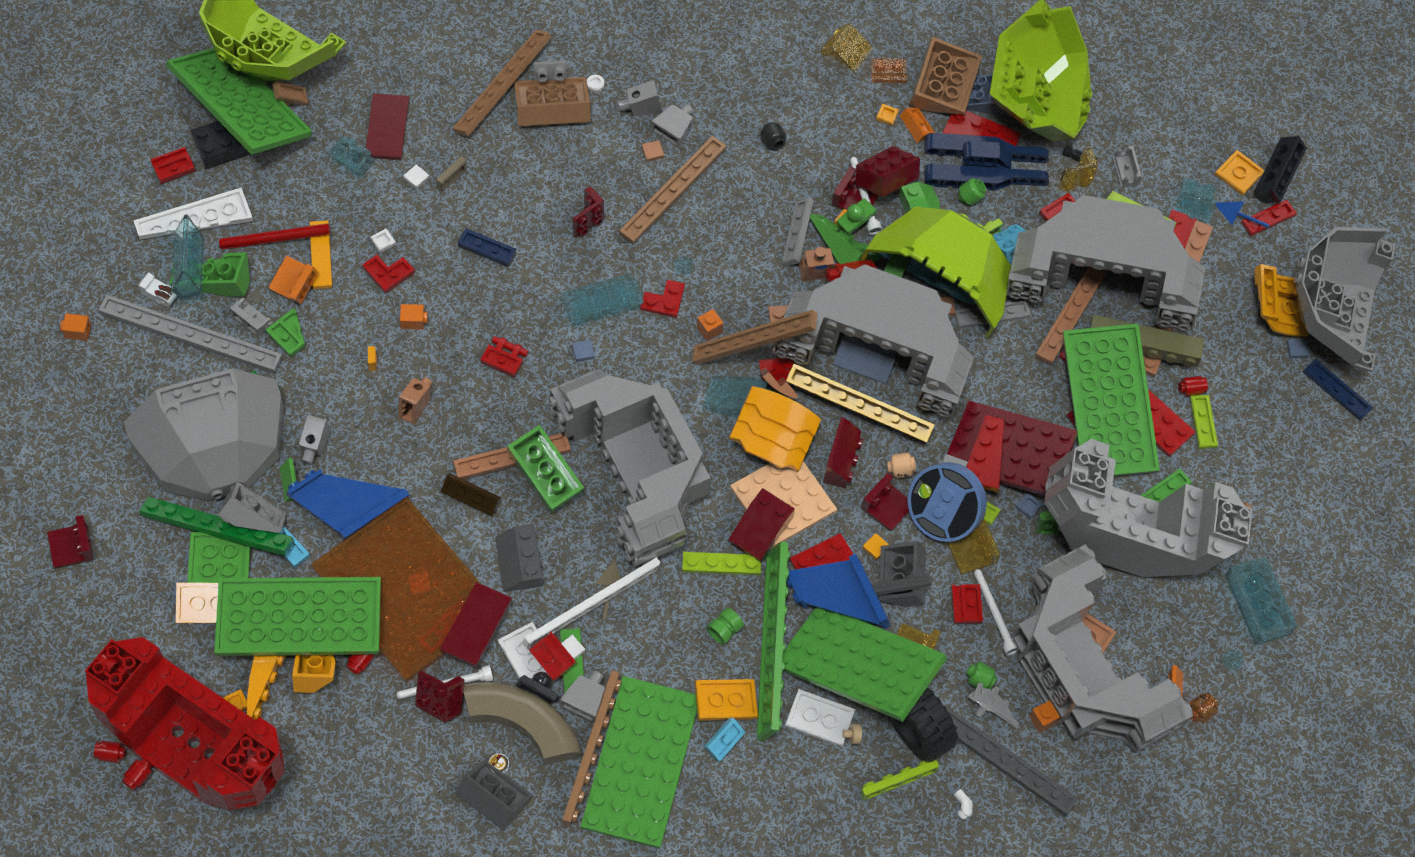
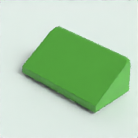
[280,458,297,502]

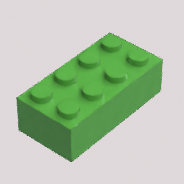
[507,425,584,514]

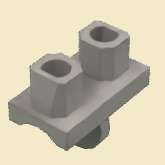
[534,59,567,82]

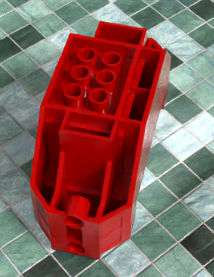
[84,637,285,810]

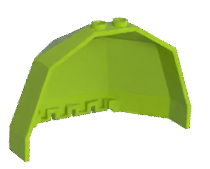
[861,207,1011,338]

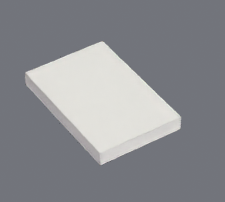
[498,622,551,679]
[785,689,855,747]

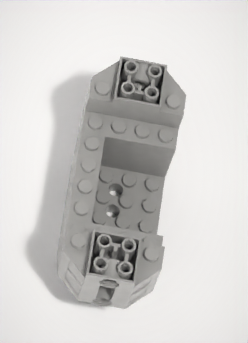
[1007,195,1205,331]
[772,264,974,418]
[548,368,711,567]
[1044,439,1252,577]
[1012,544,1193,752]

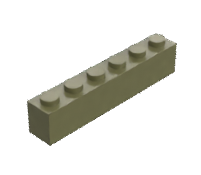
[1089,315,1204,367]

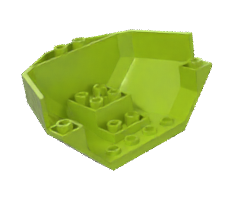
[199,0,346,82]
[990,0,1092,142]

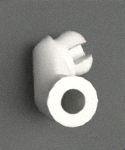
[953,789,973,820]

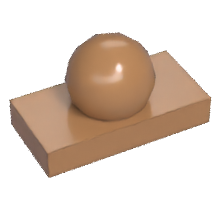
[272,81,308,106]

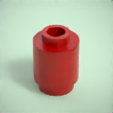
[1178,376,1208,397]
[346,654,374,675]
[94,740,126,763]
[121,759,152,791]

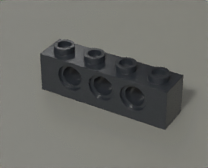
[1254,136,1307,203]

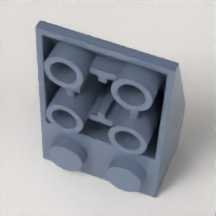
[966,74,1009,116]

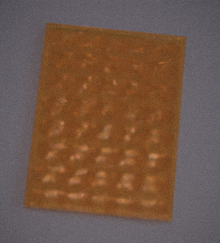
[311,497,481,682]

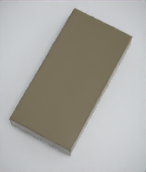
[436,156,467,192]

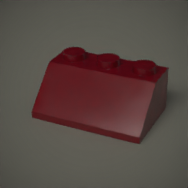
[823,417,863,489]

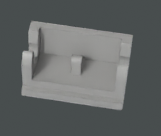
[1112,146,1142,188]
[230,298,274,338]

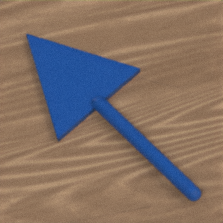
[1214,201,1270,228]

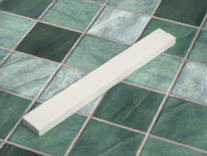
[523,557,660,649]

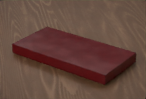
[365,93,409,160]
[440,582,512,667]

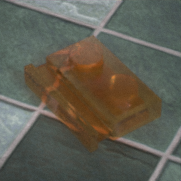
[870,58,907,83]

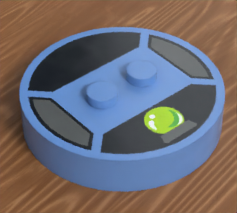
[908,462,987,542]

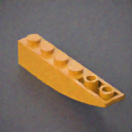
[247,655,286,720]

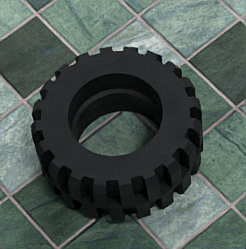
[889,688,958,762]

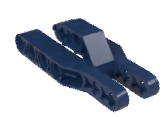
[924,133,1049,191]

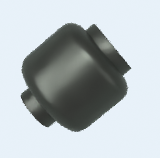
[760,122,787,150]

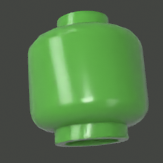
[958,178,986,205]
[966,661,997,689]

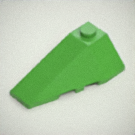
[899,182,940,213]
[810,214,882,264]
[169,252,250,297]

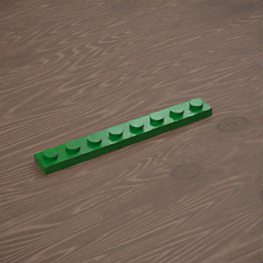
[139,497,293,556]

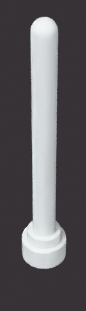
[850,157,883,235]
[974,569,1020,656]
[397,665,493,699]

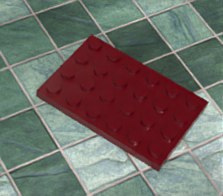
[947,400,1078,496]

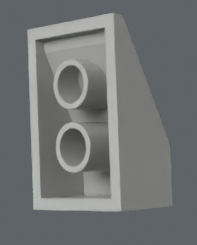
[218,482,286,533]

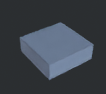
[1287,339,1309,359]
[572,340,595,362]
[1015,493,1043,520]

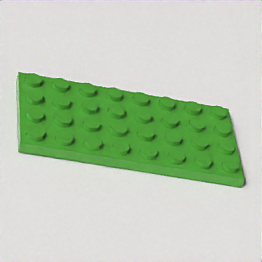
[166,48,312,155]
[1062,324,1160,476]
[214,577,381,656]
[782,607,947,722]
[580,676,697,849]

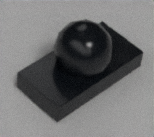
[515,671,559,704]

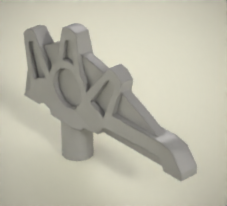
[968,682,1019,729]

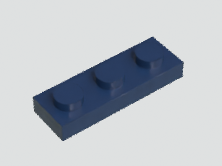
[458,228,516,267]

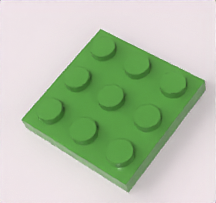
[187,532,251,583]

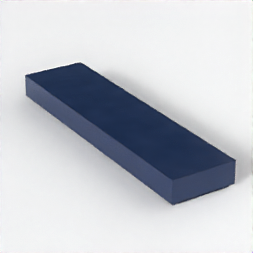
[1303,359,1373,421]

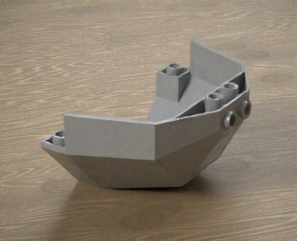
[1294,227,1395,372]
[124,368,284,500]

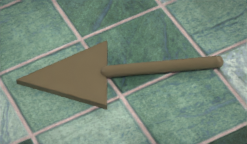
[595,559,621,621]

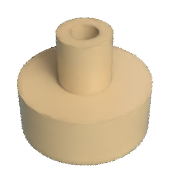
[842,724,862,744]

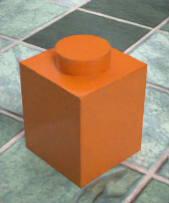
[400,304,428,330]
[696,309,723,341]
[60,313,91,341]
[1029,701,1060,734]

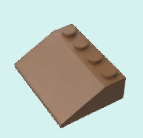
[909,37,982,115]
[514,77,591,127]

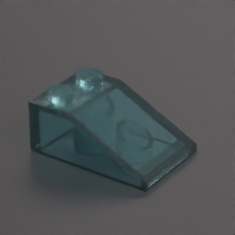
[702,376,768,419]

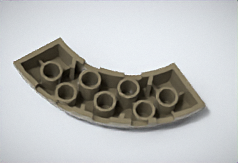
[463,682,584,766]

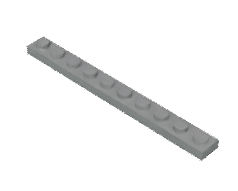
[99,295,283,373]

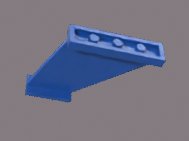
[286,469,410,541]
[786,553,892,629]

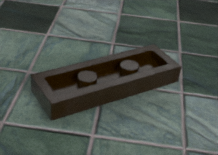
[441,473,501,516]

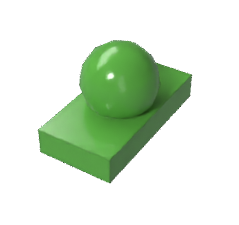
[837,198,877,235]

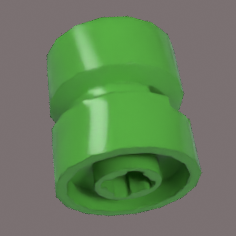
[706,607,744,645]

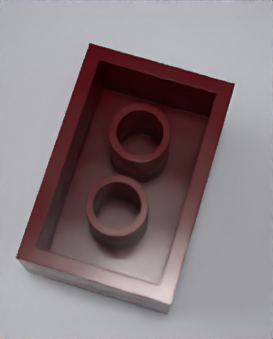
[856,146,920,197]

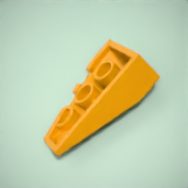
[292,655,336,693]

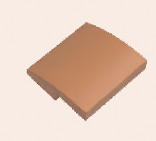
[760,368,799,399]

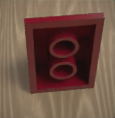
[728,488,795,562]

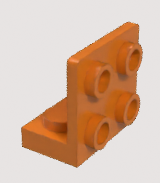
[269,256,319,305]

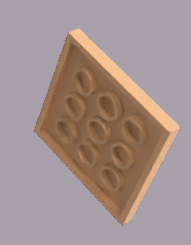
[730,461,837,548]

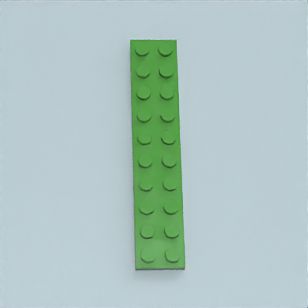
[756,541,790,741]

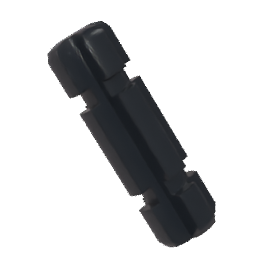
[1063,145,1098,167]

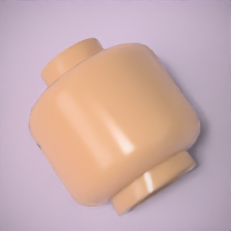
[887,452,916,479]

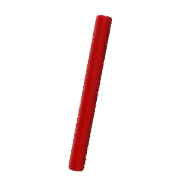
[219,223,330,249]

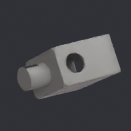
[618,80,662,117]
[651,104,693,148]
[299,415,331,464]
[560,671,605,723]

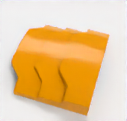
[1254,264,1310,338]
[729,386,821,472]

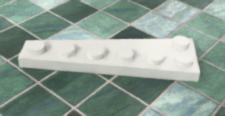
[134,188,253,240]

